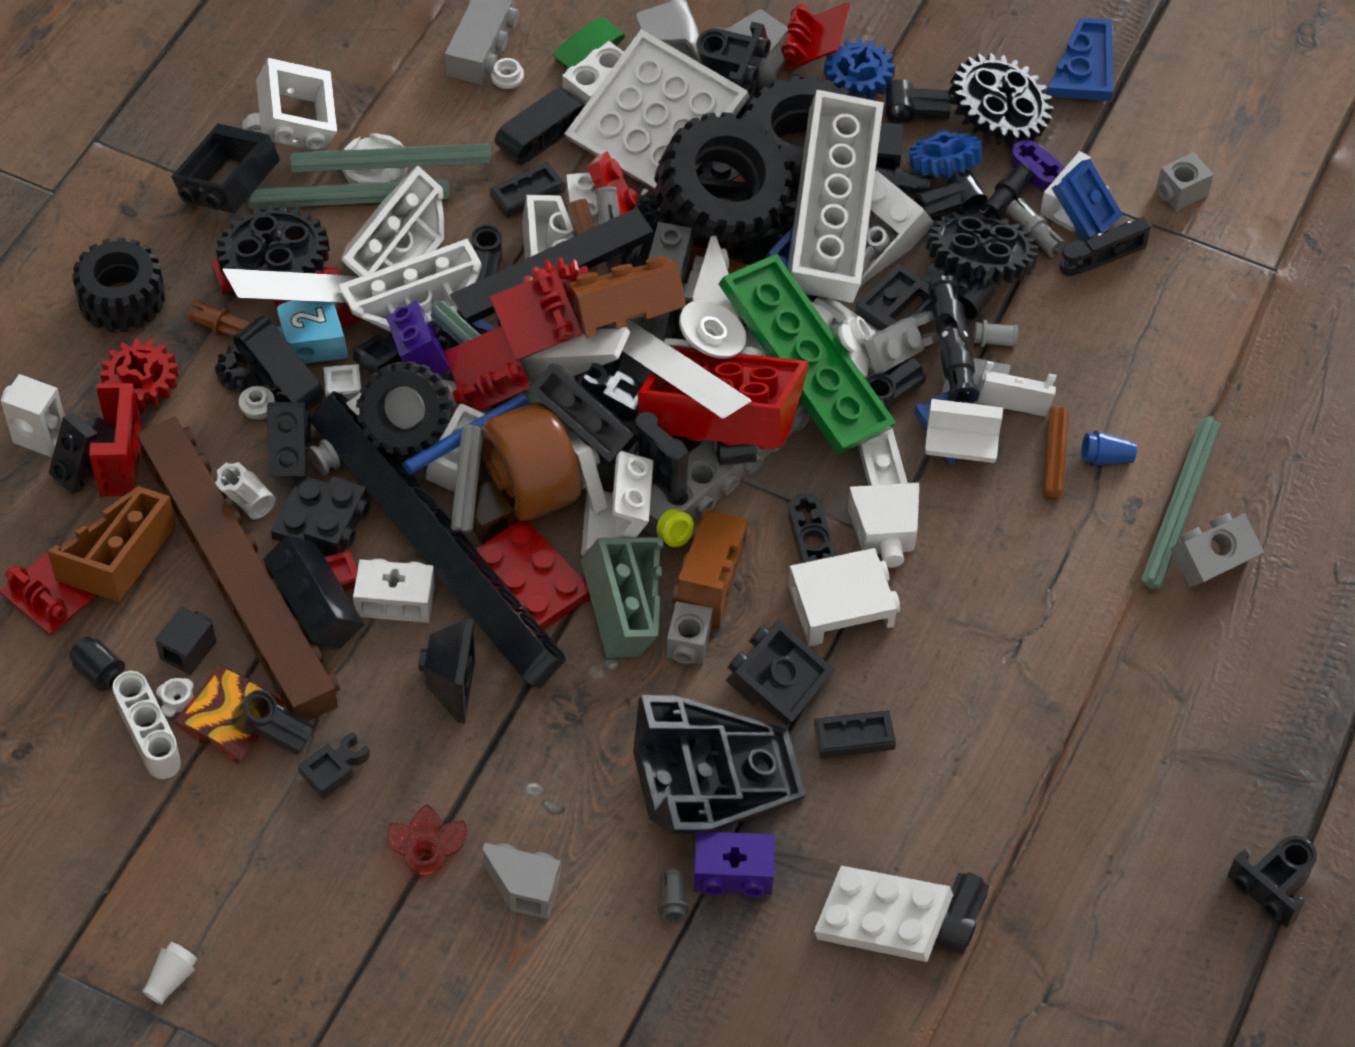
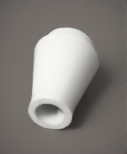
[142,942,197,1005]

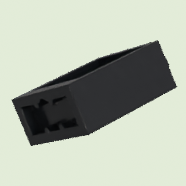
[171,124,280,214]

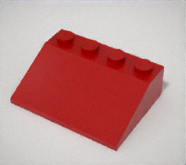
[638,346,809,450]

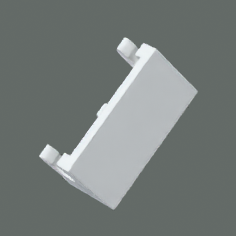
[977,361,1056,417]

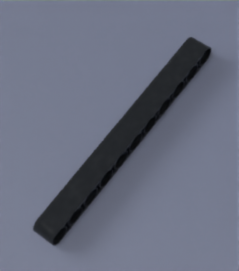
[310,391,566,689]

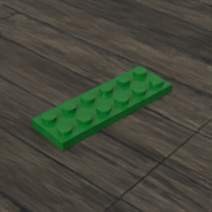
[718,254,896,455]

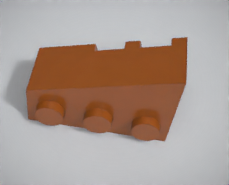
[569,256,686,338]
[48,486,176,602]
[672,510,748,629]

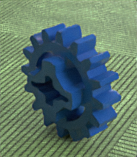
[823,38,895,100]
[909,131,983,178]

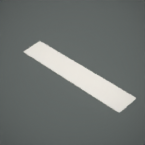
[223,269,359,303]
[622,320,752,419]

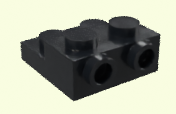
[271,476,371,556]
[725,620,835,726]

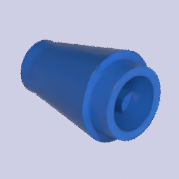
[1081,430,1137,466]

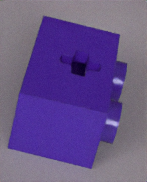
[386,300,450,375]
[693,832,775,897]

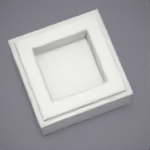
[323,364,361,400]

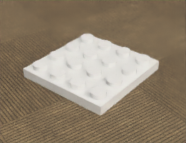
[565,29,750,191]

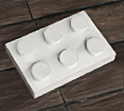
[814,866,953,962]

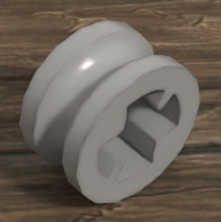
[308,439,341,476]

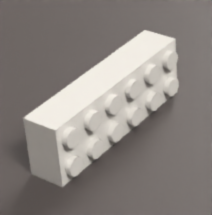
[787,90,884,303]

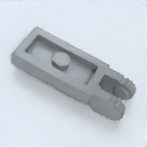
[864,311,938,373]

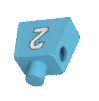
[276,300,348,364]

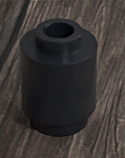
[69,637,125,691]

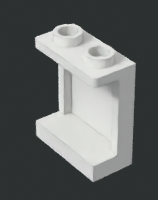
[581,451,653,556]
[788,548,900,646]

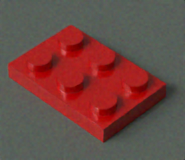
[476,521,590,630]

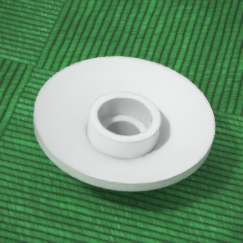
[679,300,746,359]

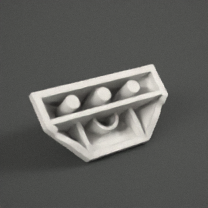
[341,166,444,277]
[339,239,482,332]

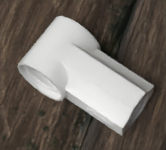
[215,462,276,520]

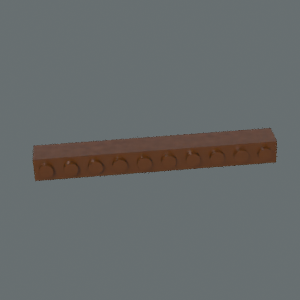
[136,416,340,721]

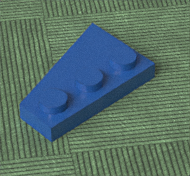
[1046,18,1113,101]

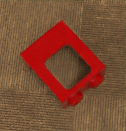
[89,382,142,497]

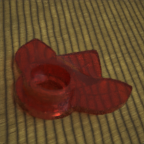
[388,804,467,875]

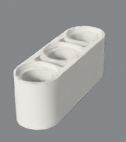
[112,671,181,779]

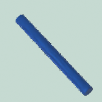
[403,393,529,475]

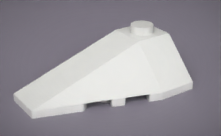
[521,327,630,384]

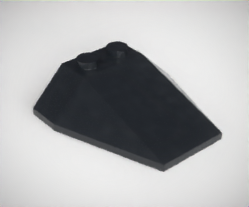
[633,695,806,834]

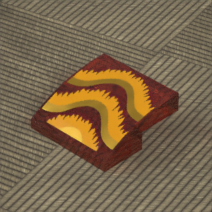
[173,664,285,764]

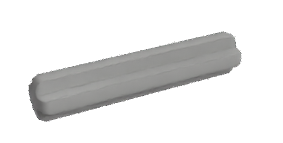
[451,425,483,533]

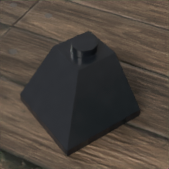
[419,618,476,723]

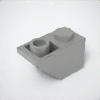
[482,843,561,920]

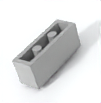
[445,0,519,85]

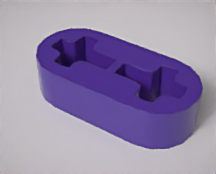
[1011,140,1065,192]

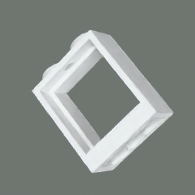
[256,58,337,151]

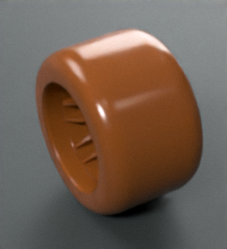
[481,402,582,521]

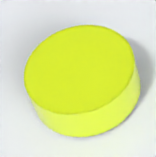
[656,509,694,547]

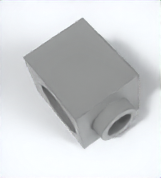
[1156,152,1214,211]
[666,601,713,665]

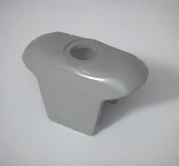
[636,0,702,64]
[711,9,788,91]

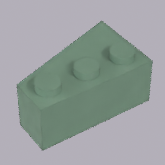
[581,537,664,658]

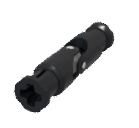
[928,276,980,404]

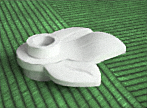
[839,316,874,377]

